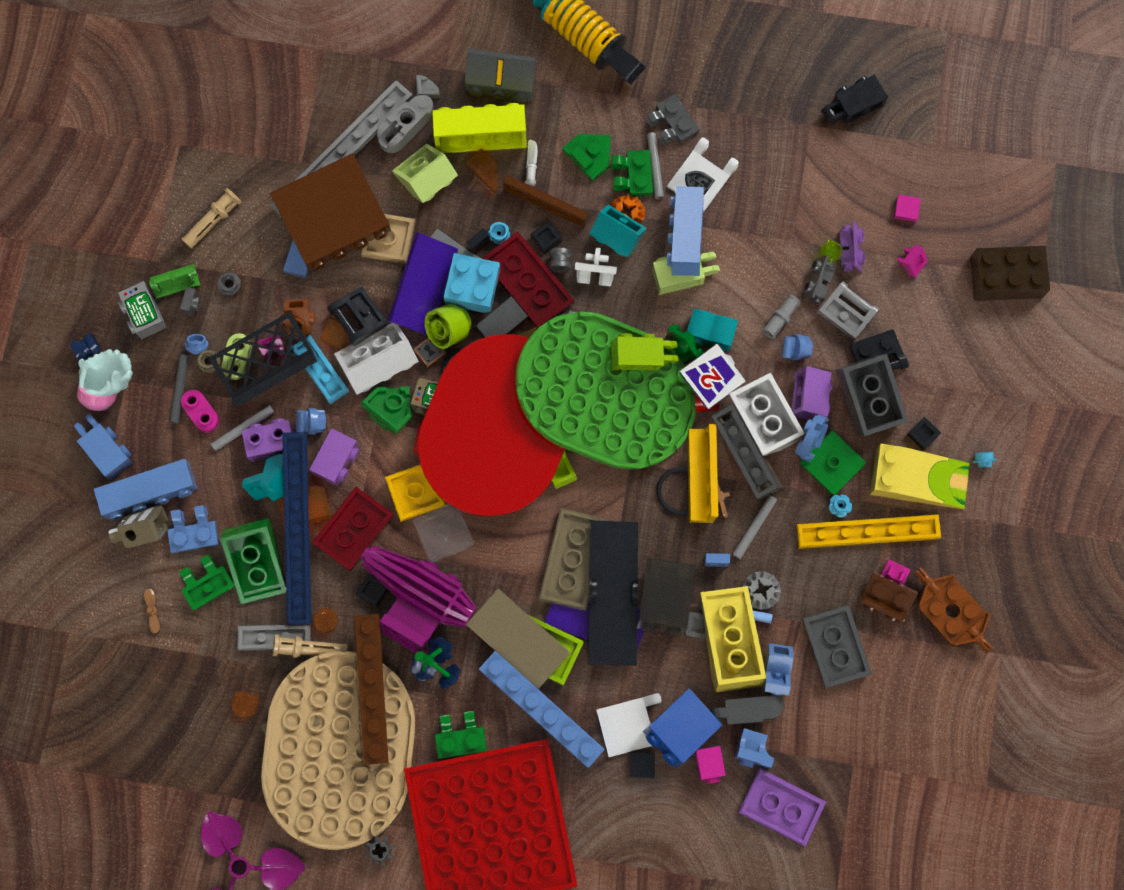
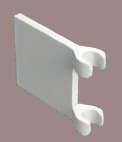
[597,693,662,757]

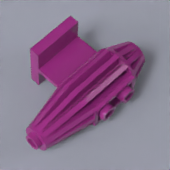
[360,545,477,654]

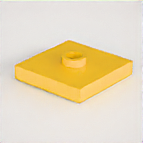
[385,465,446,522]

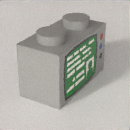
[118,281,167,339]

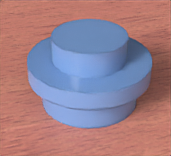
[185,334,209,354]

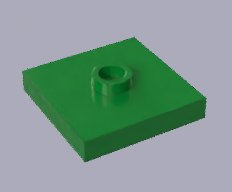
[799,430,866,496]

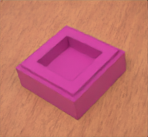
[894,194,921,222]

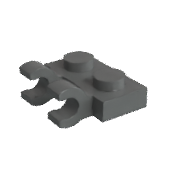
[646,94,700,146]

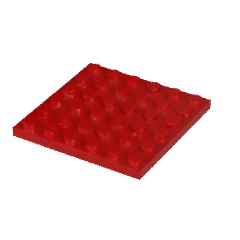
[404,739,578,890]

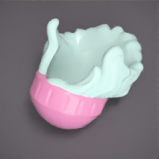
[77,349,133,411]

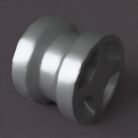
[548,248,572,273]

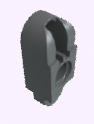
[710,695,785,725]

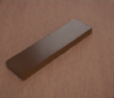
[503,175,589,228]

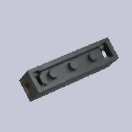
[712,404,783,499]

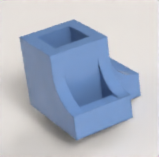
[734,728,774,769]

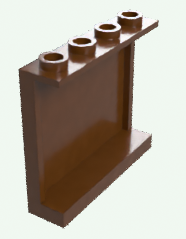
[270,153,391,271]

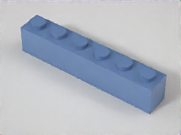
[479,651,605,768]

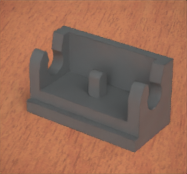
[474,296,528,338]

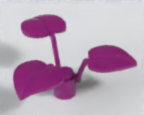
[201,812,305,890]

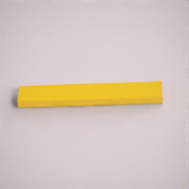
[796,515,941,549]

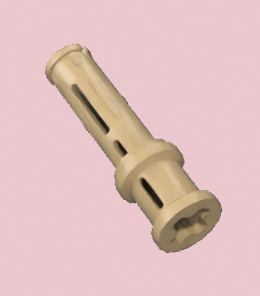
[181,188,242,249]
[272,634,348,658]

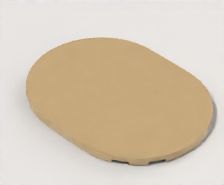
[261,651,415,850]

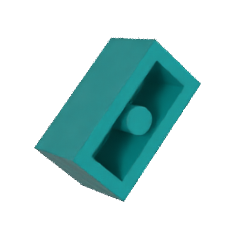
[589,205,647,258]

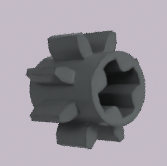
[365,835,396,866]

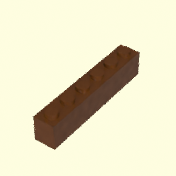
[353,614,389,765]

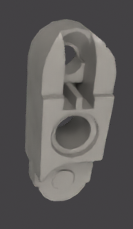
[377,95,434,153]

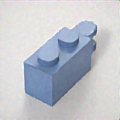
[74,413,133,481]

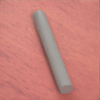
[647,133,664,200]
[211,405,275,451]
[732,495,777,560]

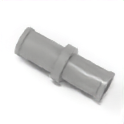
[762,295,801,339]

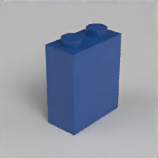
[642,689,722,768]

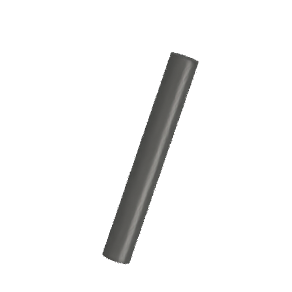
[170,354,189,424]

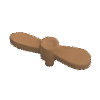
[718,484,730,518]
[144,589,160,634]

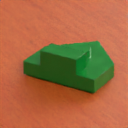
[562,134,611,182]
[666,324,704,364]
[361,386,412,435]

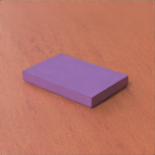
[738,768,826,847]

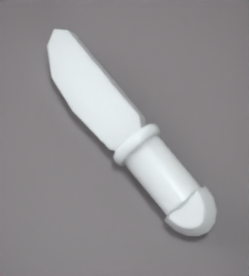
[525,140,538,187]

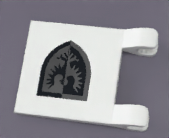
[667,137,739,212]

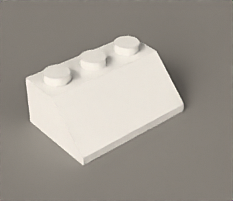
[334,323,419,394]
[729,373,805,456]

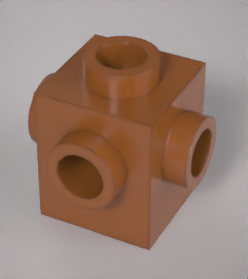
[281,299,316,337]

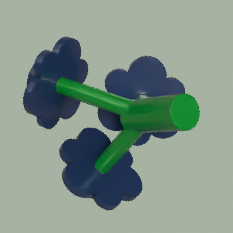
[410,637,460,689]

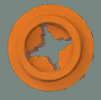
[610,194,645,224]

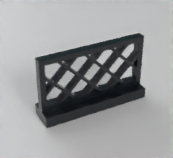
[208,311,320,407]

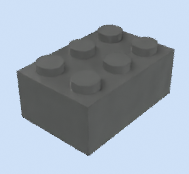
[835,354,908,436]

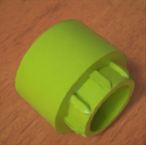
[425,304,471,349]

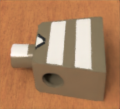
[109,504,170,548]

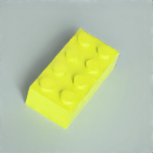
[432,103,527,153]

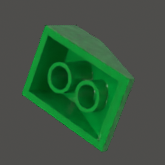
[220,518,286,604]

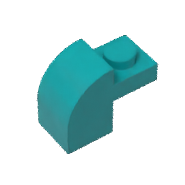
[242,453,284,501]

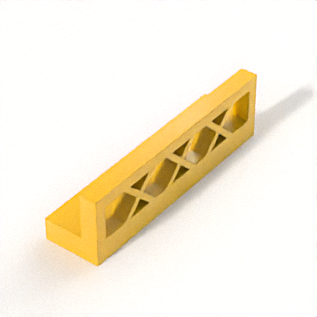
[687,424,718,523]

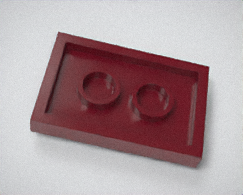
[312,486,394,572]

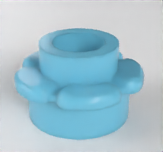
[488,222,510,244]
[973,452,997,467]
[829,494,852,517]

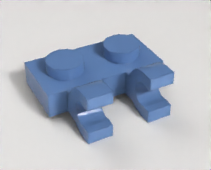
[167,505,220,553]

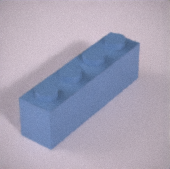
[667,186,704,276]
[94,459,198,521]

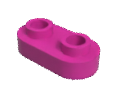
[181,390,219,433]

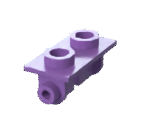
[840,222,865,272]

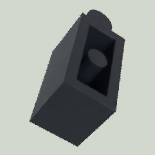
[821,74,888,125]

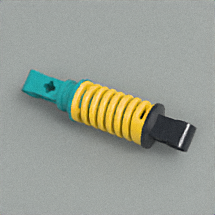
[532,0,646,85]

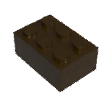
[970,246,1050,301]

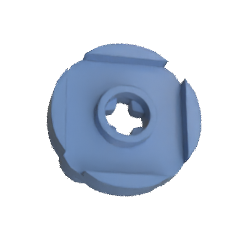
[795,415,829,462]

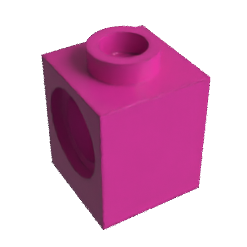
[694,746,726,784]

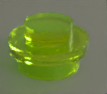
[820,240,842,261]

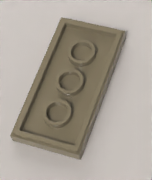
[539,508,606,611]
[466,589,570,690]

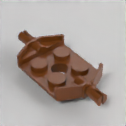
[914,567,994,654]

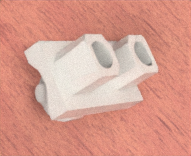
[575,248,617,286]

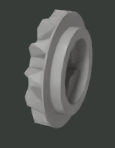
[743,571,781,610]

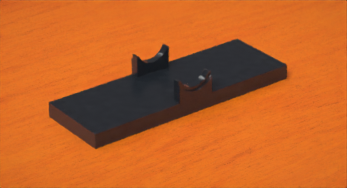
[587,520,639,666]

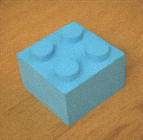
[444,253,500,314]

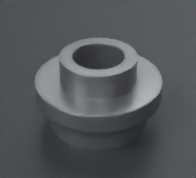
[217,273,241,296]

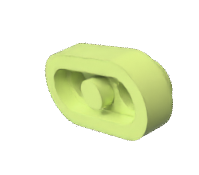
[221,333,252,380]

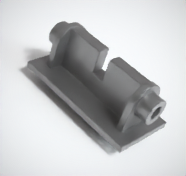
[801,255,836,305]

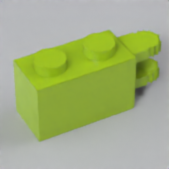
[611,333,678,370]

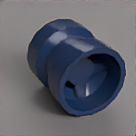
[70,332,102,361]

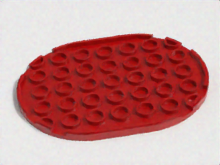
[418,334,565,517]

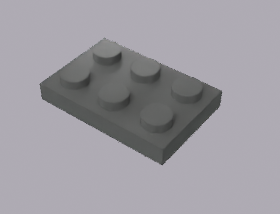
[802,605,872,689]

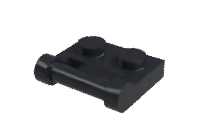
[327,287,388,346]
[849,329,909,371]

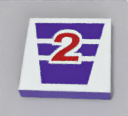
[679,344,746,410]

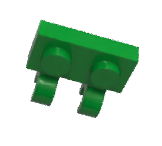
[611,150,653,197]
[179,555,235,611]
[435,711,487,759]

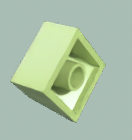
[392,143,458,203]

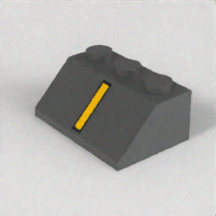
[465,48,536,102]

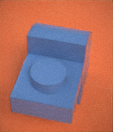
[763,643,794,696]

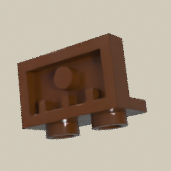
[861,571,918,623]

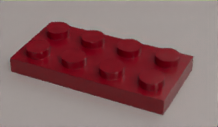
[482,231,575,329]

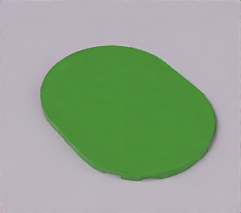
[515,312,695,470]

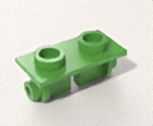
[149,264,201,299]

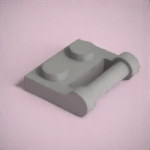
[818,281,879,341]

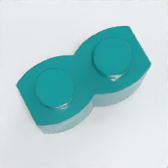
[687,309,738,352]

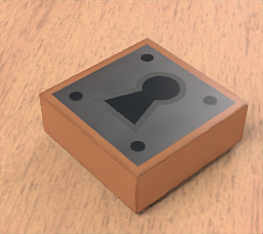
[414,338,447,368]

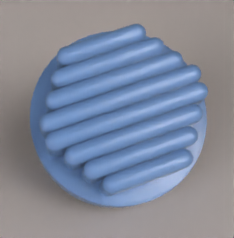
[782,334,813,360]
[296,408,326,435]

